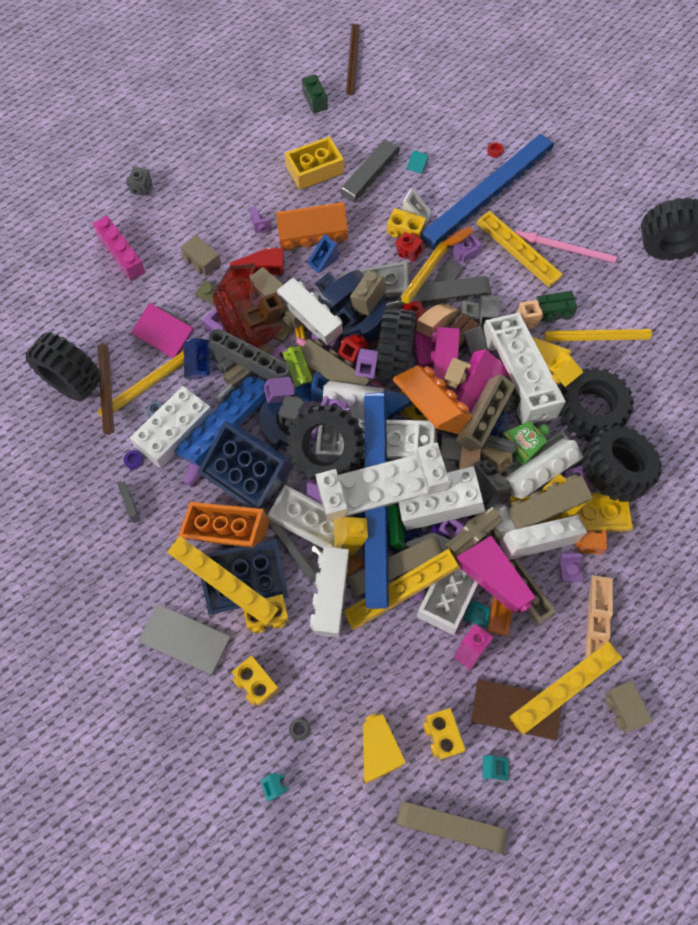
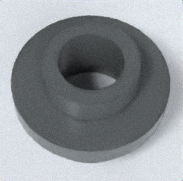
[289,718,311,741]

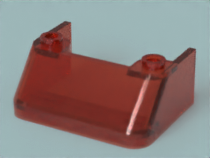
[212,263,283,348]

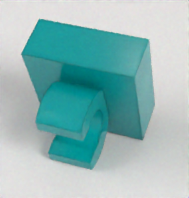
[260,772,289,802]

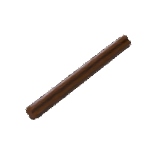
[346,23,359,95]
[97,343,115,435]

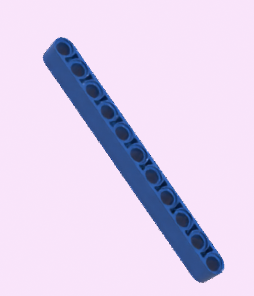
[420,134,554,249]
[364,392,389,609]

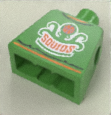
[502,422,550,466]

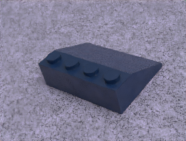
[197,422,293,509]
[201,535,289,615]

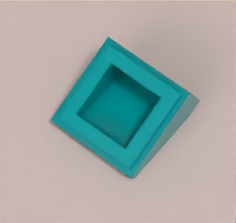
[406,150,428,174]
[463,601,491,628]
[482,755,509,781]

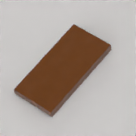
[470,679,561,741]

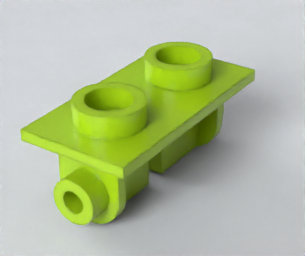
[282,346,313,387]

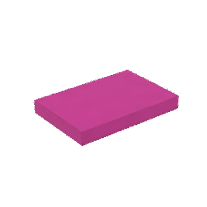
[131,303,195,358]

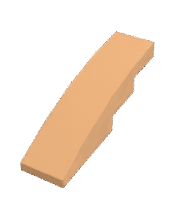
[585,575,613,659]

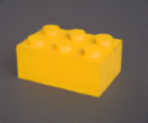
[285,136,344,190]

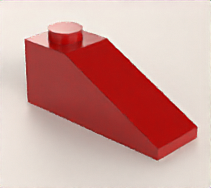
[230,248,284,275]

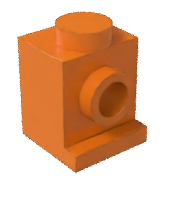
[575,530,607,555]

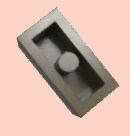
[180,235,221,276]
[350,270,387,316]
[604,681,653,734]

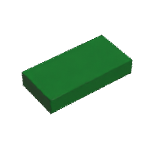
[388,505,405,550]

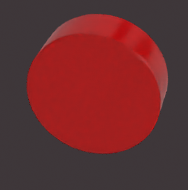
[487,142,504,158]

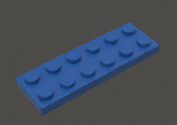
[174,376,267,466]

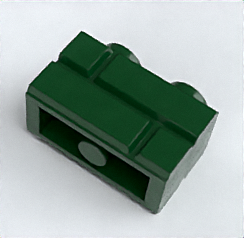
[302,74,328,114]
[536,291,577,322]

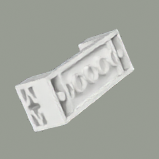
[482,313,566,424]
[315,419,437,462]
[315,442,449,522]

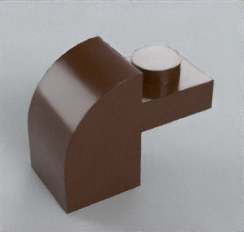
[241,292,285,330]

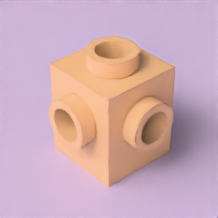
[516,300,543,329]

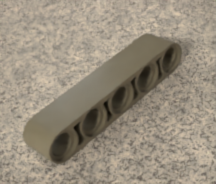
[347,536,444,597]
[396,801,509,855]

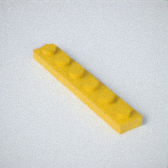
[477,211,563,288]
[167,536,279,626]
[343,548,460,630]
[509,641,623,735]

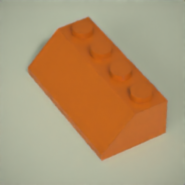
[275,202,348,250]
[393,365,473,434]
[178,502,270,547]

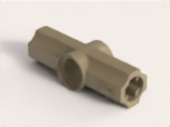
[222,344,273,388]
[445,507,503,558]

